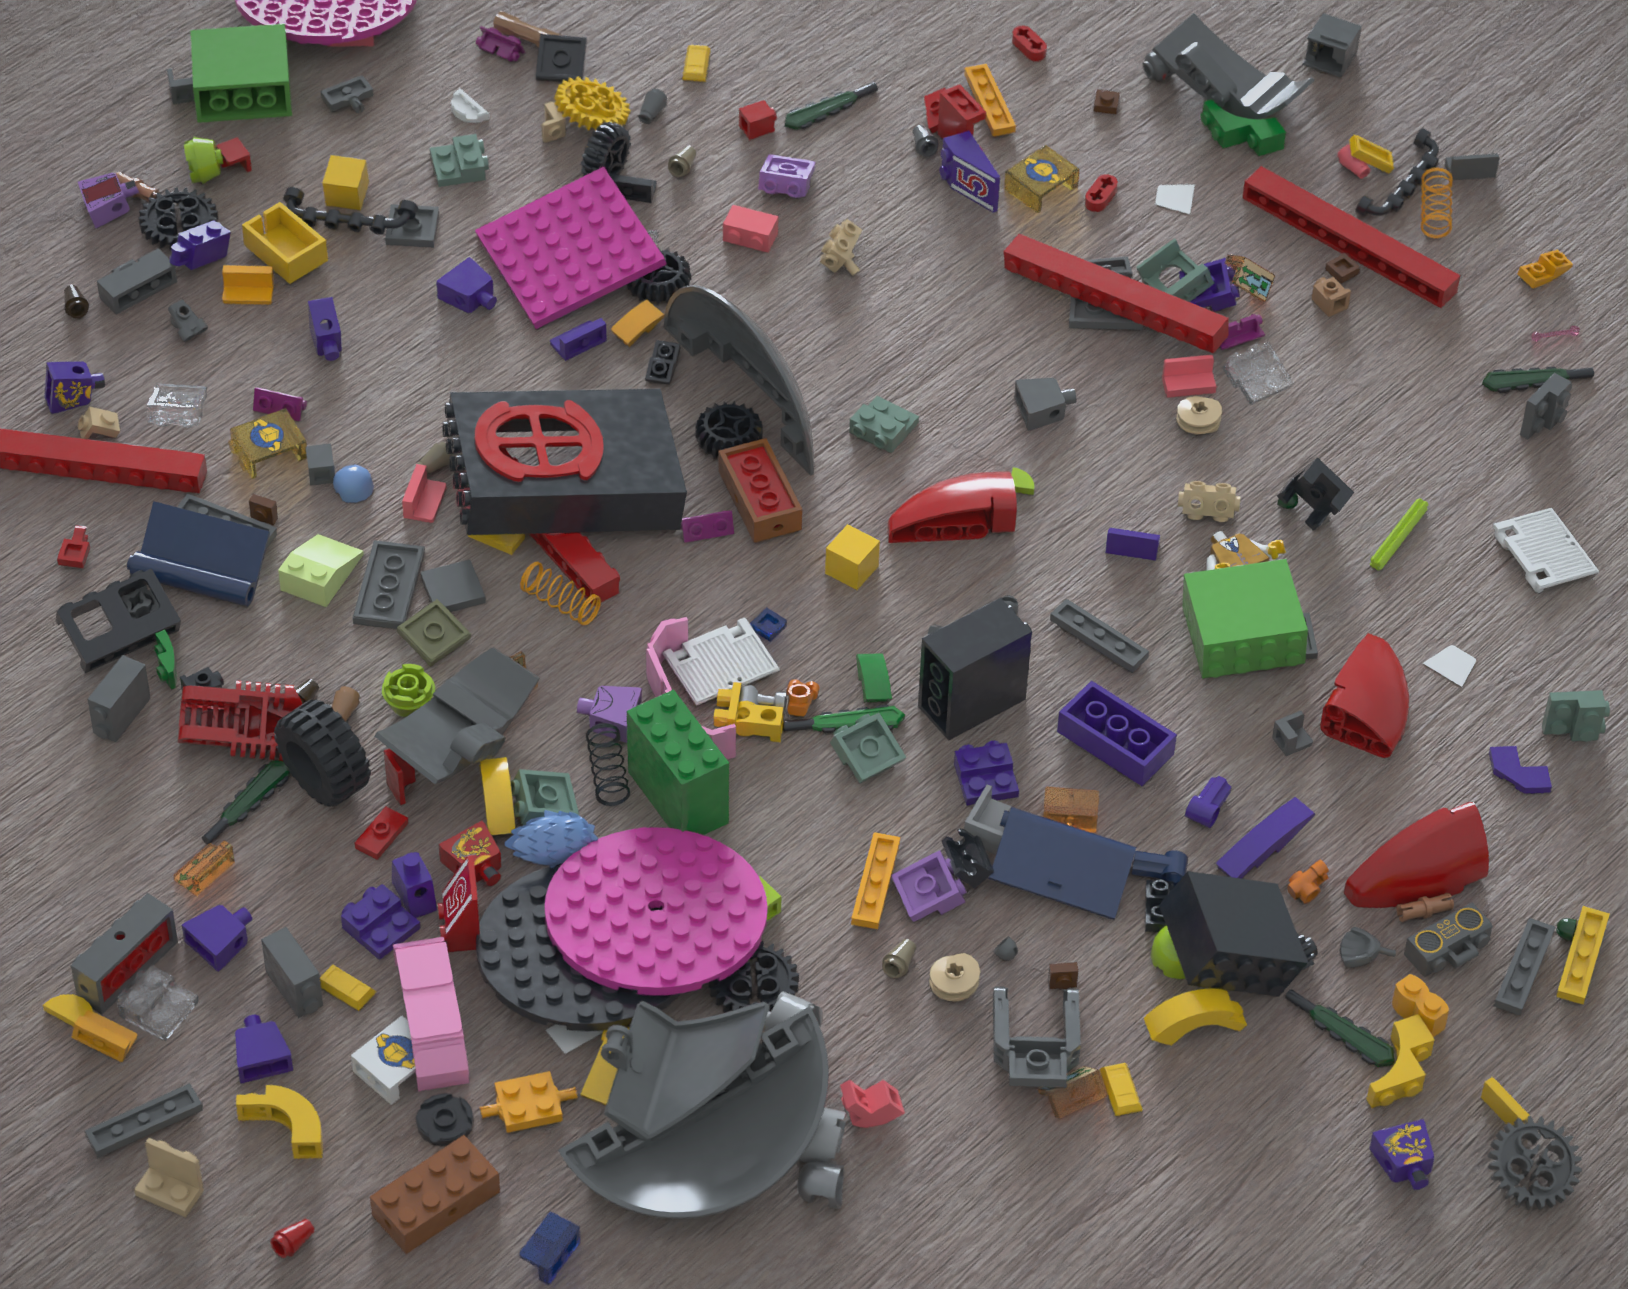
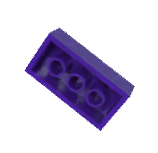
[1057,680,1177,786]

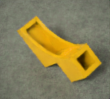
[1366,1014,1435,1108]

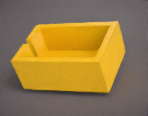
[242,202,328,284]

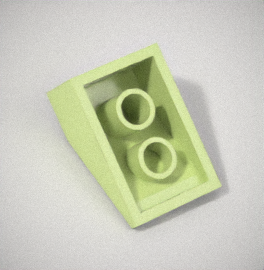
[278,534,364,607]

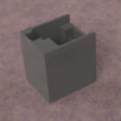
[1303,13,1362,77]

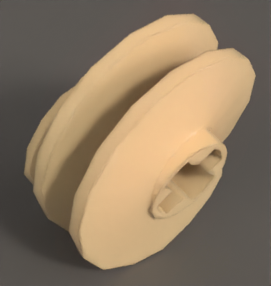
[1176,396,1222,434]
[929,953,980,1001]

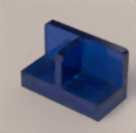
[519,1212,580,1285]

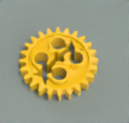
[554,77,630,130]

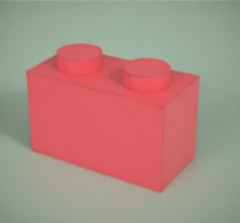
[723,205,778,253]

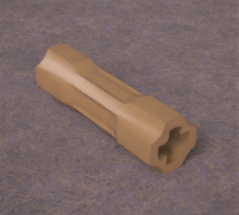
[493,11,561,47]

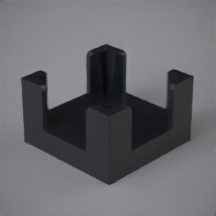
[1277,457,1354,531]

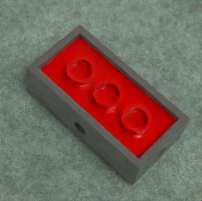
[71,893,178,1015]

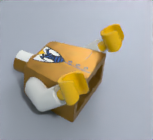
[1206,531,1286,570]

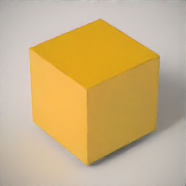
[322,155,369,210]
[825,524,880,590]

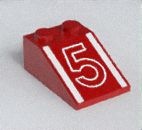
[438,855,480,953]

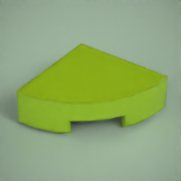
[1011,467,1034,495]

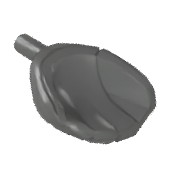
[1340,927,1396,968]

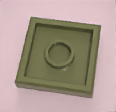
[397,599,471,667]

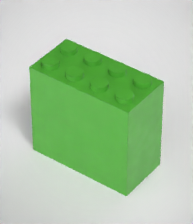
[191,24,292,123]
[1182,559,1308,679]

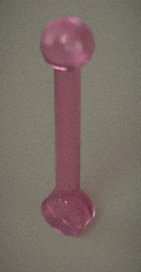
[1531,326,1580,341]

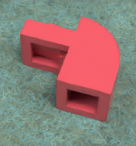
[840,1080,905,1128]

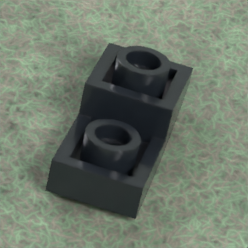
[645,340,681,385]
[1145,880,1174,932]

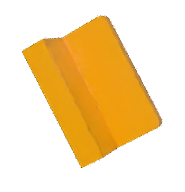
[222,265,274,305]
[71,1010,137,1063]

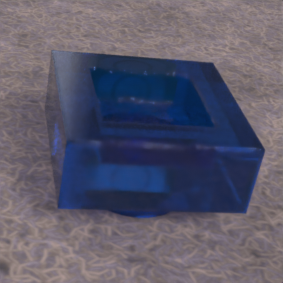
[750,607,787,642]

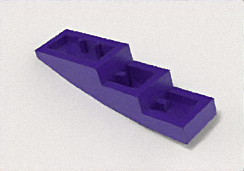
[1216,797,1315,879]

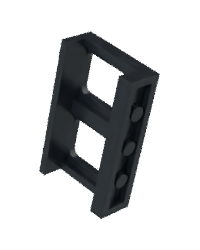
[56,568,181,673]

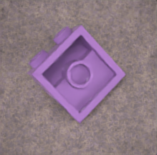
[758,154,815,198]
[891,850,967,922]

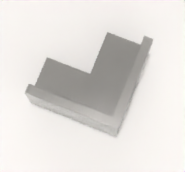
[964,784,1011,854]

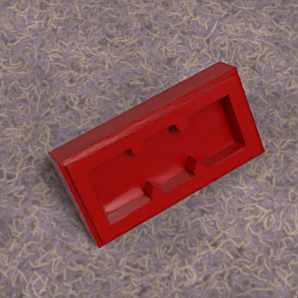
[924,88,946,134]
[355,806,409,860]

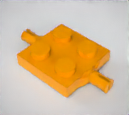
[480,1071,577,1133]

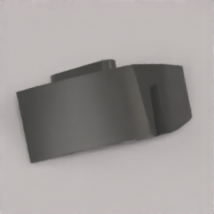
[1152,13,1315,119]
[374,647,540,784]

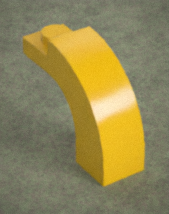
[479,757,515,835]
[1144,988,1247,1046]
[236,1085,323,1159]

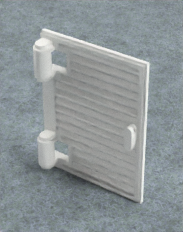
[1493,508,1599,593]
[662,618,780,706]

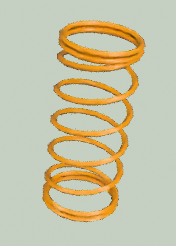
[1421,168,1453,238]
[520,562,601,626]

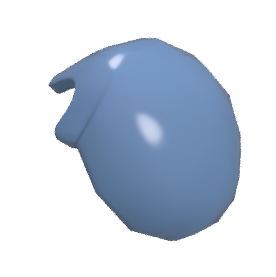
[333,464,374,503]

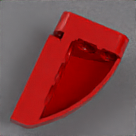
[887,471,1017,543]
[1320,633,1409,758]
[1344,802,1489,908]

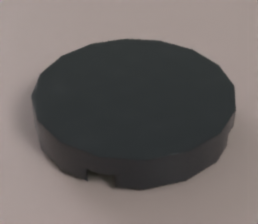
[416,1093,474,1147]

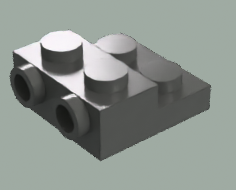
[1520,373,1572,439]

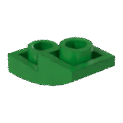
[154,630,177,690]
[856,653,892,703]

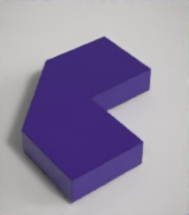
[1489,746,1552,794]

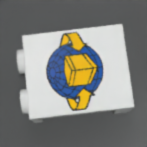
[351,1016,416,1105]

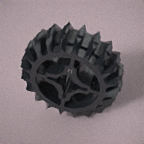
[581,122,631,177]
[627,247,691,305]
[695,401,763,459]

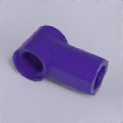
[1185,776,1232,828]

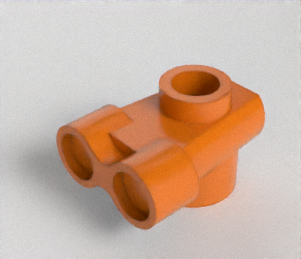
[786,679,820,716]
[1288,860,1329,904]

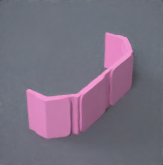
[646,617,736,759]
[393,937,469,1091]

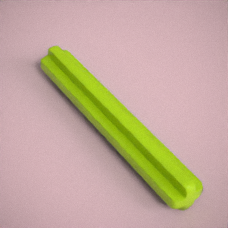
[1370,498,1428,570]

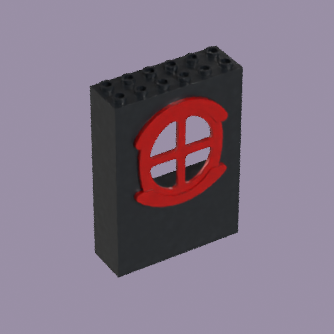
[442,389,687,535]

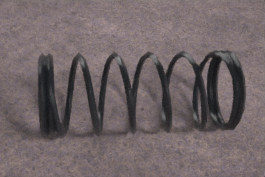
[586,723,630,806]

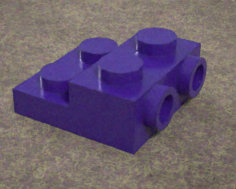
[1179,258,1240,312]
[954,740,1019,806]
[341,884,421,960]

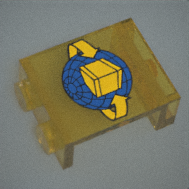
[1004,145,1080,213]
[228,408,307,479]

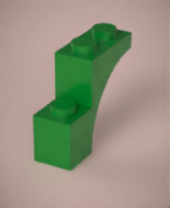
[1200,99,1286,157]

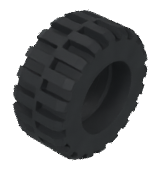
[274,700,371,806]

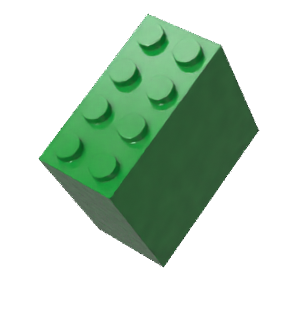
[626,689,729,835]

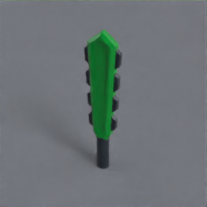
[783,704,905,733]

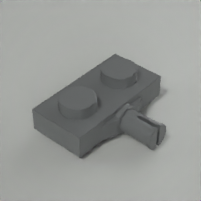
[320,75,374,113]

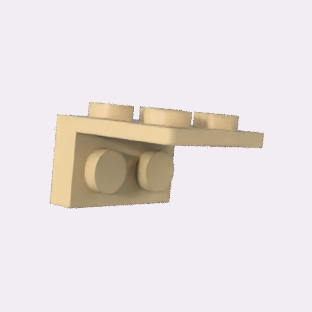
[134,1138,204,1217]

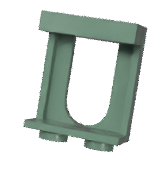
[1136,238,1214,302]

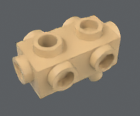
[820,219,862,276]
[1178,481,1241,522]

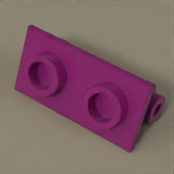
[475,26,526,62]
[1219,314,1265,350]
[253,387,307,421]
[680,510,734,543]

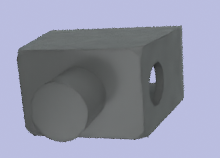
[1014,378,1076,431]

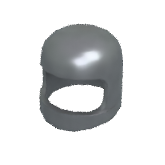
[798,1161,844,1209]

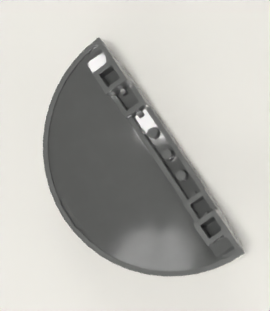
[664,285,814,476]
[558,1006,829,1219]

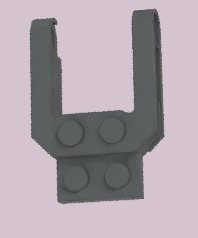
[993,986,1081,1087]

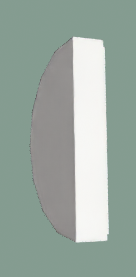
[451,89,489,123]

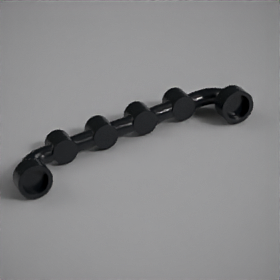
[1355,128,1439,217]
[283,187,418,235]

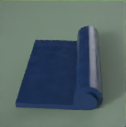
[127,501,270,607]
[989,807,1136,920]

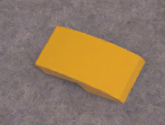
[1517,250,1573,289]
[611,300,665,348]

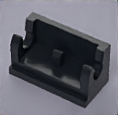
[942,829,994,889]

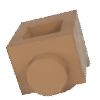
[1311,277,1351,317]

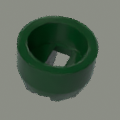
[1277,493,1299,509]
[1556,918,1577,941]

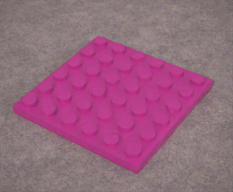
[475,167,666,329]

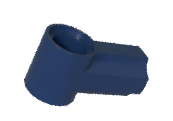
[1132,850,1188,887]

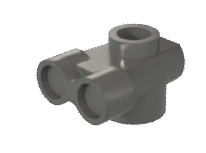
[168,299,208,342]

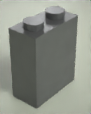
[87,655,151,742]
[261,927,323,1018]

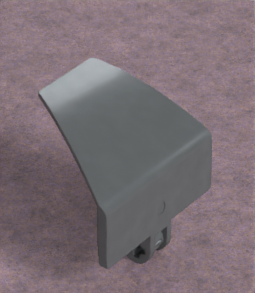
[601,1001,769,1140]

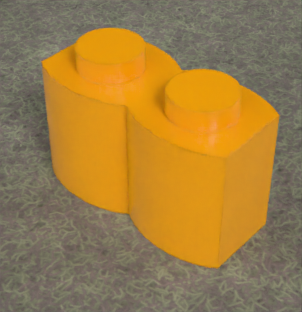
[1392,974,1449,1037]

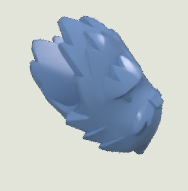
[504,810,598,868]

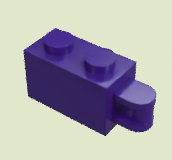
[170,220,231,270]

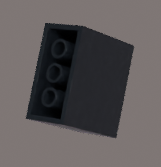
[918,598,1032,741]
[1159,871,1308,997]

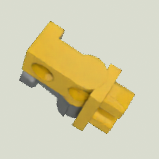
[714,682,787,743]

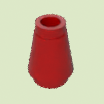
[270,1219,315,1258]

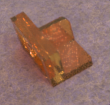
[1043,786,1099,833]

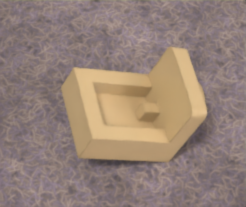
[542,101,566,143]
[78,407,120,439]

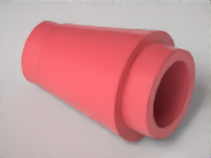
[1337,144,1371,179]

